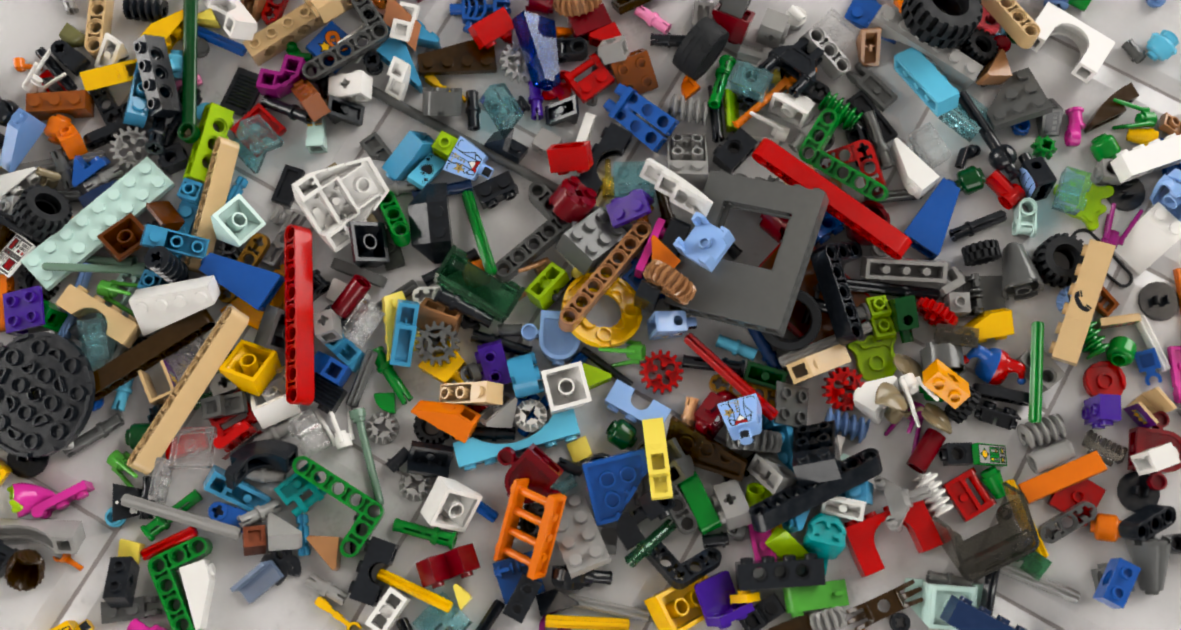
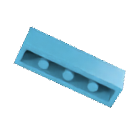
[894,47,960,117]

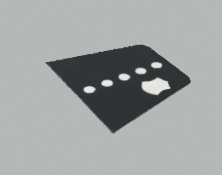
[112,484,142,522]

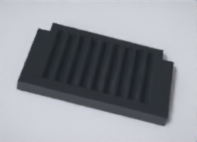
[220,67,260,117]

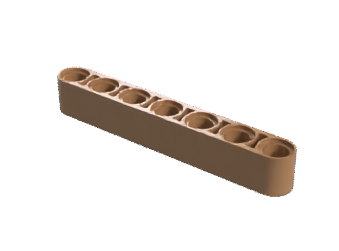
[558,221,651,332]

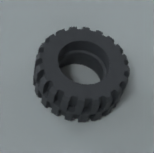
[901,0,983,49]

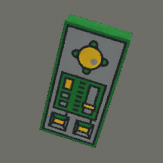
[972,443,1007,467]

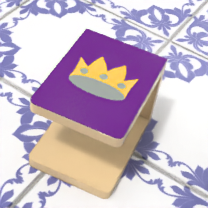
[137,360,178,405]
[1123,387,1177,428]

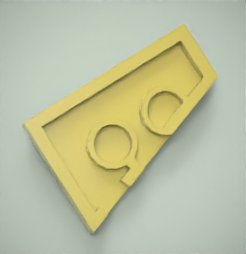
[382,291,425,361]

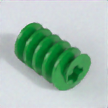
[818,91,863,132]
[1082,321,1109,360]

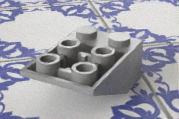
[667,134,709,192]

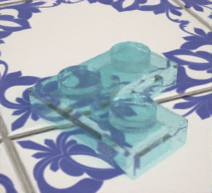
[412,592,473,630]

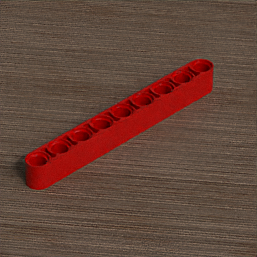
[752,138,912,260]
[284,224,315,406]

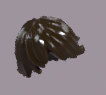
[4,549,45,591]

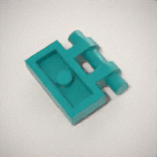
[274,463,327,517]

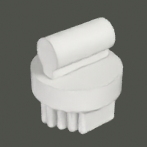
[785,5,807,30]

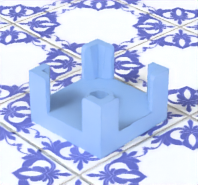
[673,211,735,273]

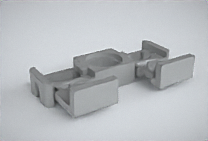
[250,204,307,270]

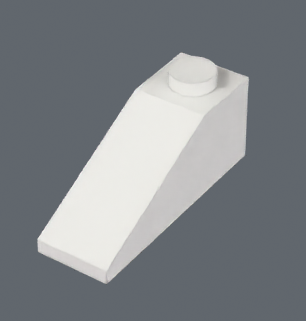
[890,137,940,200]
[179,559,216,630]

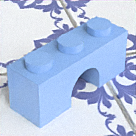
[605,379,671,428]

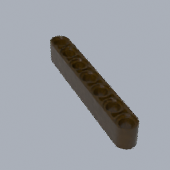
[93,308,216,402]

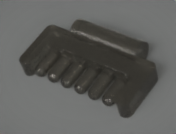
[1082,430,1128,467]

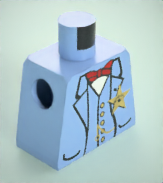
[443,136,494,181]
[647,310,697,340]
[717,393,762,445]

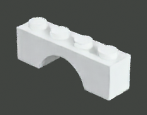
[202,0,258,41]

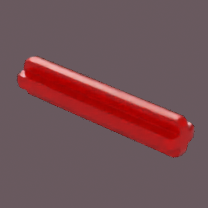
[140,527,198,560]

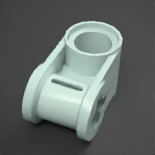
[1012,198,1038,238]

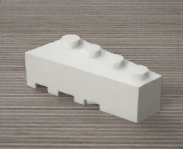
[128,275,221,336]

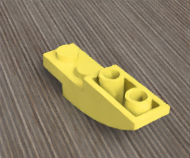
[642,418,673,500]

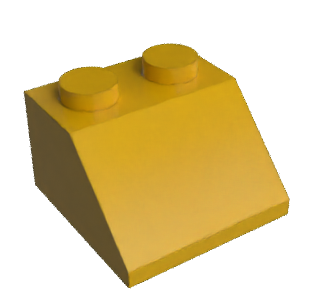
[219,339,282,397]

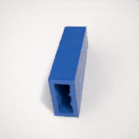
[903,178,960,260]
[198,253,285,311]

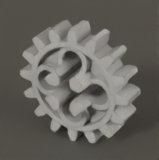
[498,41,541,84]
[109,126,150,169]

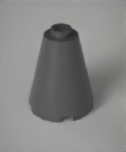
[1002,242,1044,300]
[1126,535,1172,595]

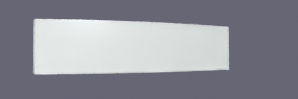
[639,158,714,217]

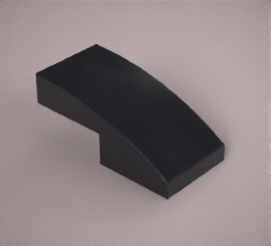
[739,592,786,630]

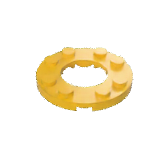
[561,272,642,348]

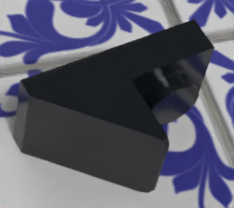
[326,95,365,127]
[545,95,579,127]
[484,128,529,164]

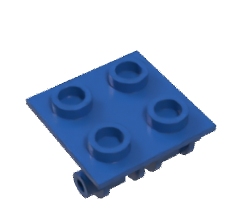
[493,550,545,605]

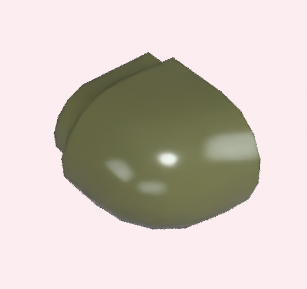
[59,23,85,48]

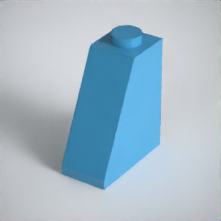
[382,131,435,181]

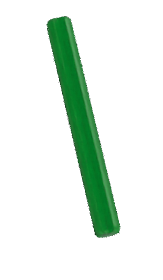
[462,190,497,276]
[1028,321,1044,423]

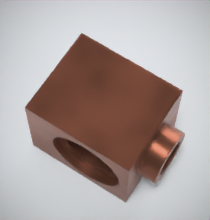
[243,525,267,556]

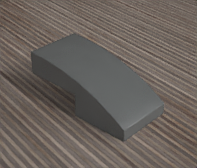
[200,391,249,420]

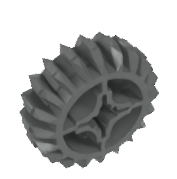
[725,430,783,453]

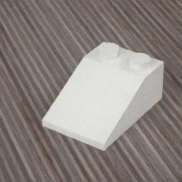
[1114,202,1181,276]

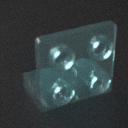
[938,90,988,142]
[233,114,284,174]
[613,161,655,199]

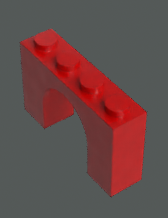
[844,500,943,577]

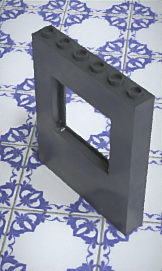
[663,170,829,337]

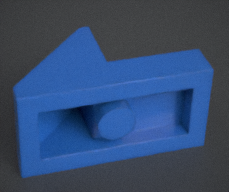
[72,155,111,188]

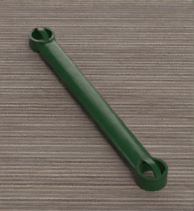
[177,0,201,144]

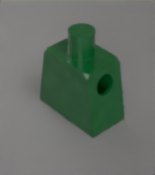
[888,295,919,343]

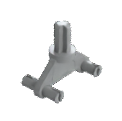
[874,476,931,532]

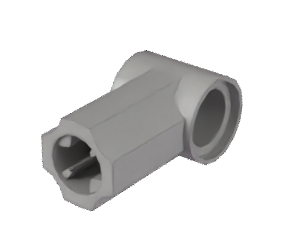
[736,44,772,65]

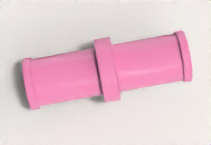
[634,5,672,34]

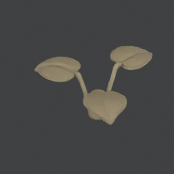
[875,353,952,434]

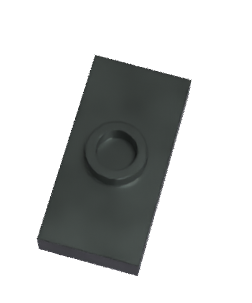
[384,229,406,271]

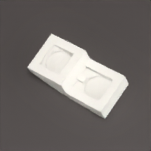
[389,1,420,42]
[385,56,411,101]

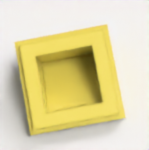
[198,8,221,28]
[566,436,592,463]
[118,538,145,565]
[453,584,473,610]

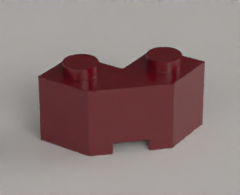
[415,543,481,589]

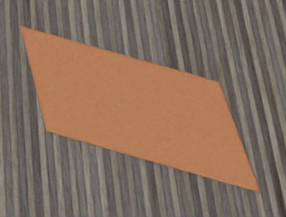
[383,0,421,50]

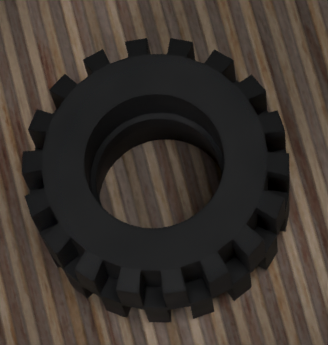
[12,184,73,240]
[1032,233,1084,288]

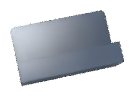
[230,560,284,604]

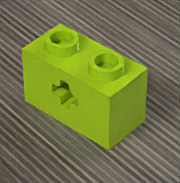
[525,262,570,310]

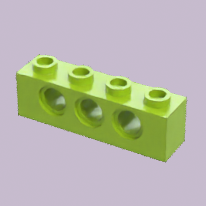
[183,102,234,184]

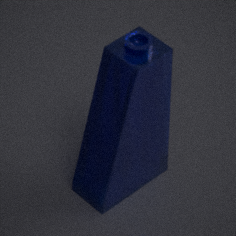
[512,10,561,91]

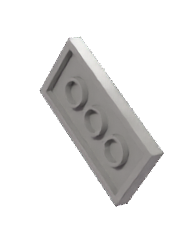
[556,490,612,579]

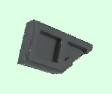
[359,132,392,161]

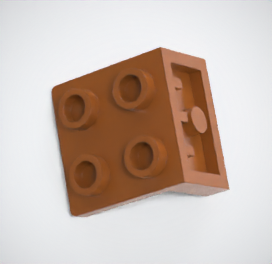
[607,48,658,94]

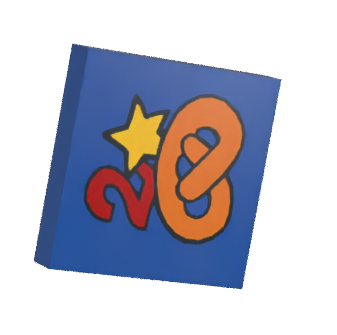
[305,21,359,74]

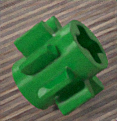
[1030,135,1057,160]

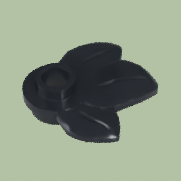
[260,550,301,586]

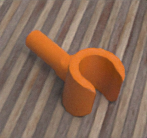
[13,57,43,72]
[53,554,84,571]

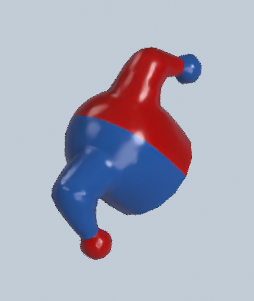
[963,344,1026,385]

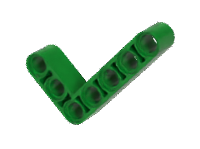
[799,108,889,202]
[292,456,385,558]
[148,537,213,630]

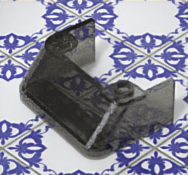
[932,482,1039,581]

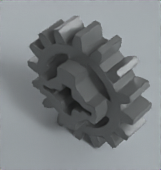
[415,321,460,367]

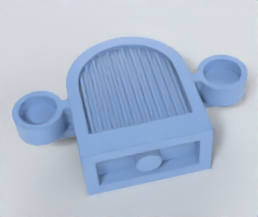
[521,310,580,367]

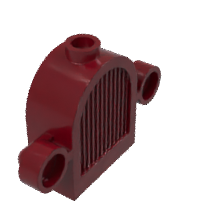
[1127,411,1181,491]
[497,443,564,504]

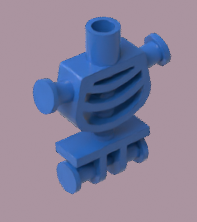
[450,0,511,34]

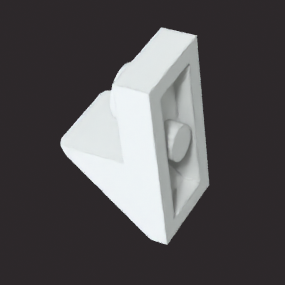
[94,33,129,68]

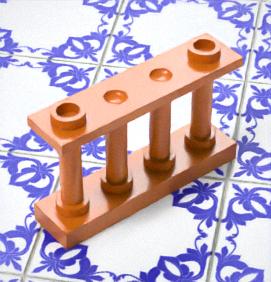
[493,478,567,580]

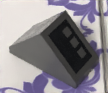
[1036,98,1063,138]

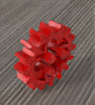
[916,297,959,331]
[639,349,684,395]
[821,367,864,412]

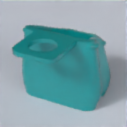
[801,513,847,576]

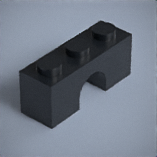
[348,536,399,607]

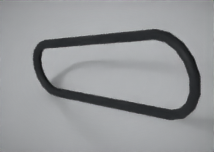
[1072,228,1133,288]

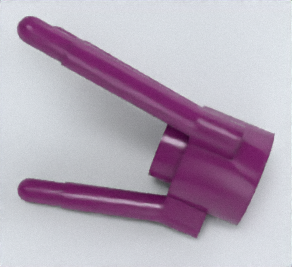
[1101,203,1143,249]
[884,401,924,454]

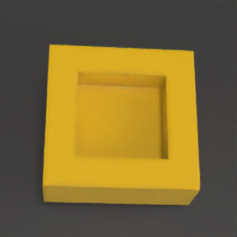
[729,590,760,604]

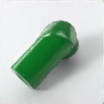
[286,42,312,62]

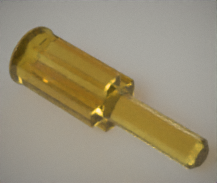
[602,159,614,199]

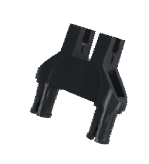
[758,37,824,98]

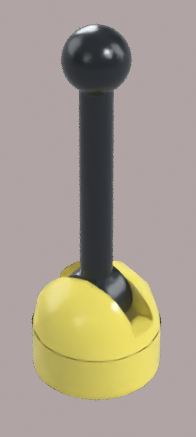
[552,267,583,302]

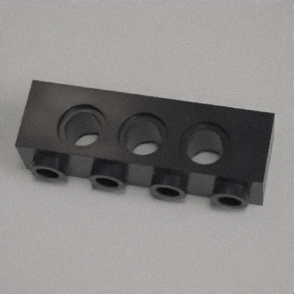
[133,34,182,118]
[735,553,826,591]

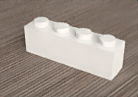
[1110,133,1181,183]

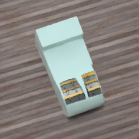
[306,116,328,154]

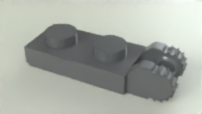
[846,62,898,112]
[101,596,163,624]

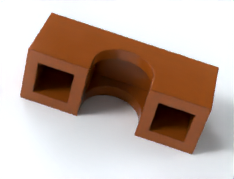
[291,79,331,122]
[26,90,94,121]

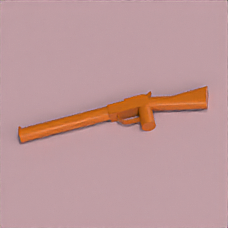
[732,68,817,129]

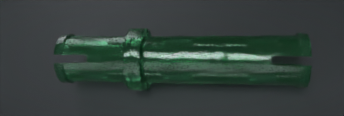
[625,519,676,567]

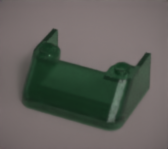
[433,244,526,323]

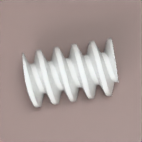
[911,472,954,518]

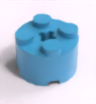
[506,352,545,399]

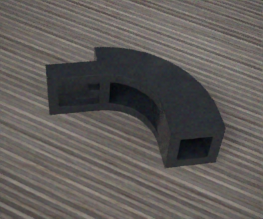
[225,440,298,490]

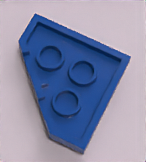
[582,448,648,526]

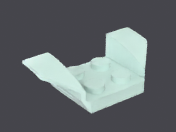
[904,578,984,630]

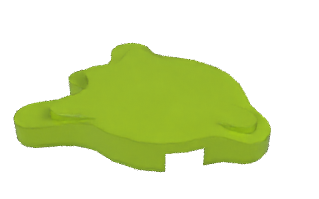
[1053,179,1114,231]
[846,335,897,381]

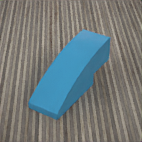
[389,299,420,367]
[314,332,365,373]

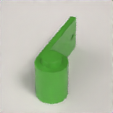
[783,579,849,617]

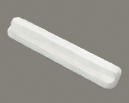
[1136,315,1171,373]

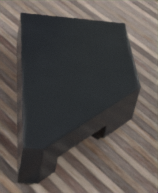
[536,589,579,617]

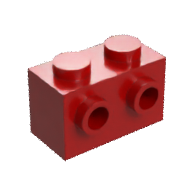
[467,7,516,49]
[547,141,594,175]

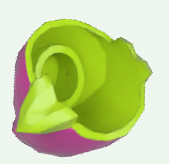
[7,483,56,518]

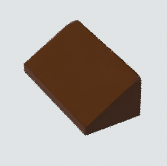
[146,201,185,231]

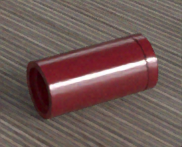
[332,274,371,318]
[906,428,946,474]

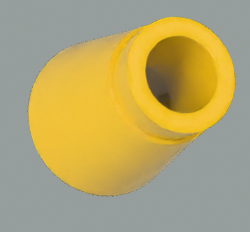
[1126,128,1159,146]

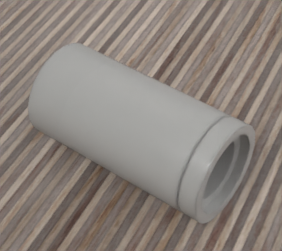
[1026,438,1075,474]

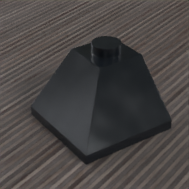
[348,221,390,268]

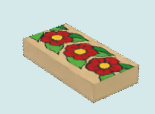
[1093,313,1142,329]

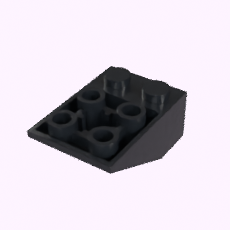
[792,420,842,487]

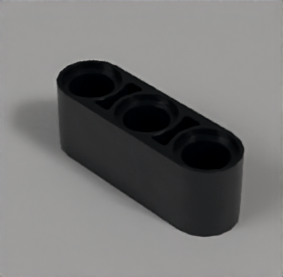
[1119,504,1176,542]

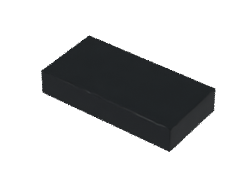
[271,164,305,208]

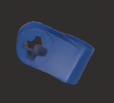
[208,502,248,533]

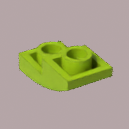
[865,294,897,341]

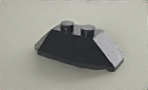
[408,183,454,264]

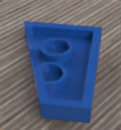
[843,0,897,45]

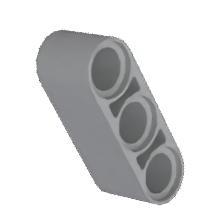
[801,26,851,79]

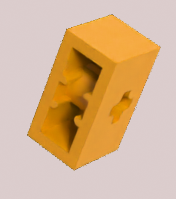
[922,359,971,409]

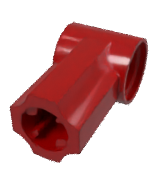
[985,169,1026,210]

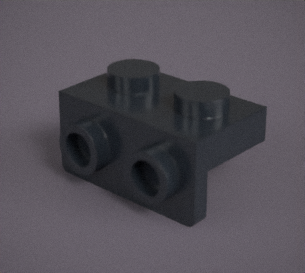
[407,440,454,478]

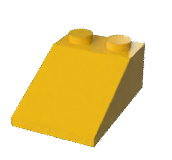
[644,575,708,630]

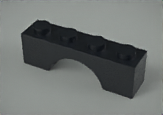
[576,122,632,200]

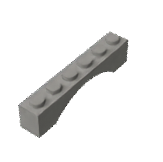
[867,3,983,90]
[0,518,86,554]

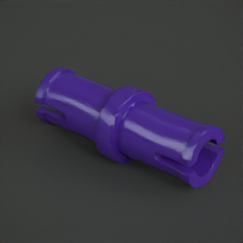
[528,80,544,120]

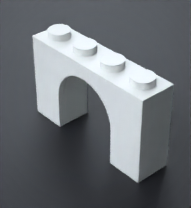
[1030,1,1116,84]

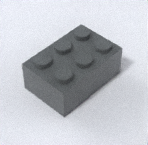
[555,207,628,275]

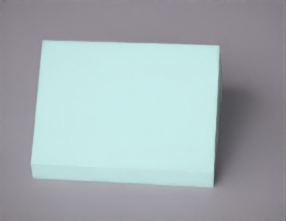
[210,194,266,248]

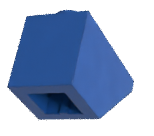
[314,350,353,388]

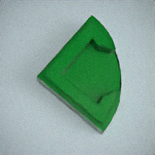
[374,393,396,414]

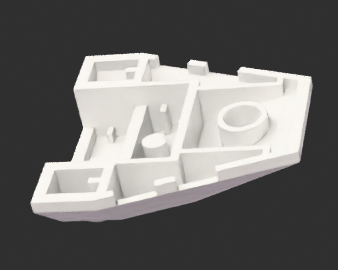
[291,157,390,253]

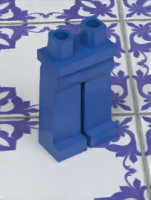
[603,83,680,153]

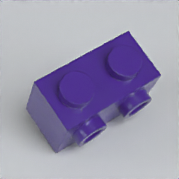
[474,339,512,384]
[1081,394,1122,429]

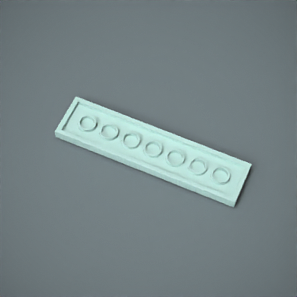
[21,156,175,291]

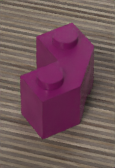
[256,54,308,99]

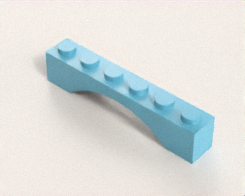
[453,409,580,471]

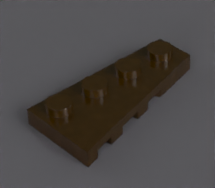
[417,39,497,76]
[666,416,748,482]

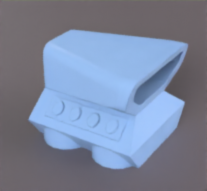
[1149,168,1181,222]

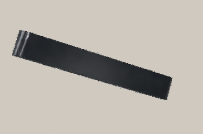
[748,448,883,533]

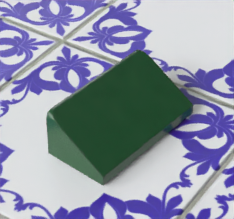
[743,360,788,390]

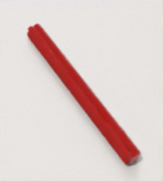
[684,333,778,421]

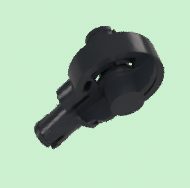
[551,564,613,590]

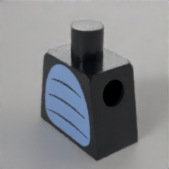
[1017,152,1057,201]

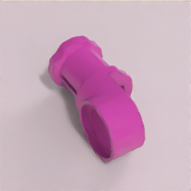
[1064,106,1086,146]

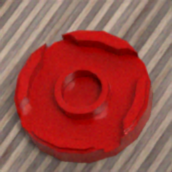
[1083,361,1126,397]

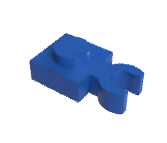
[1135,347,1162,386]

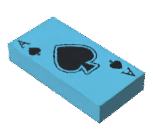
[407,152,446,190]

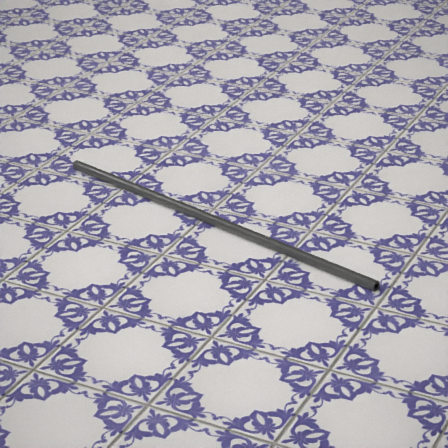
[372,86,680,258]

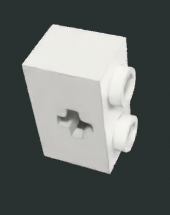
[328,70,373,103]
[1130,442,1181,476]
[365,587,411,630]

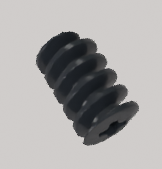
[123,0,168,23]
[144,246,188,283]

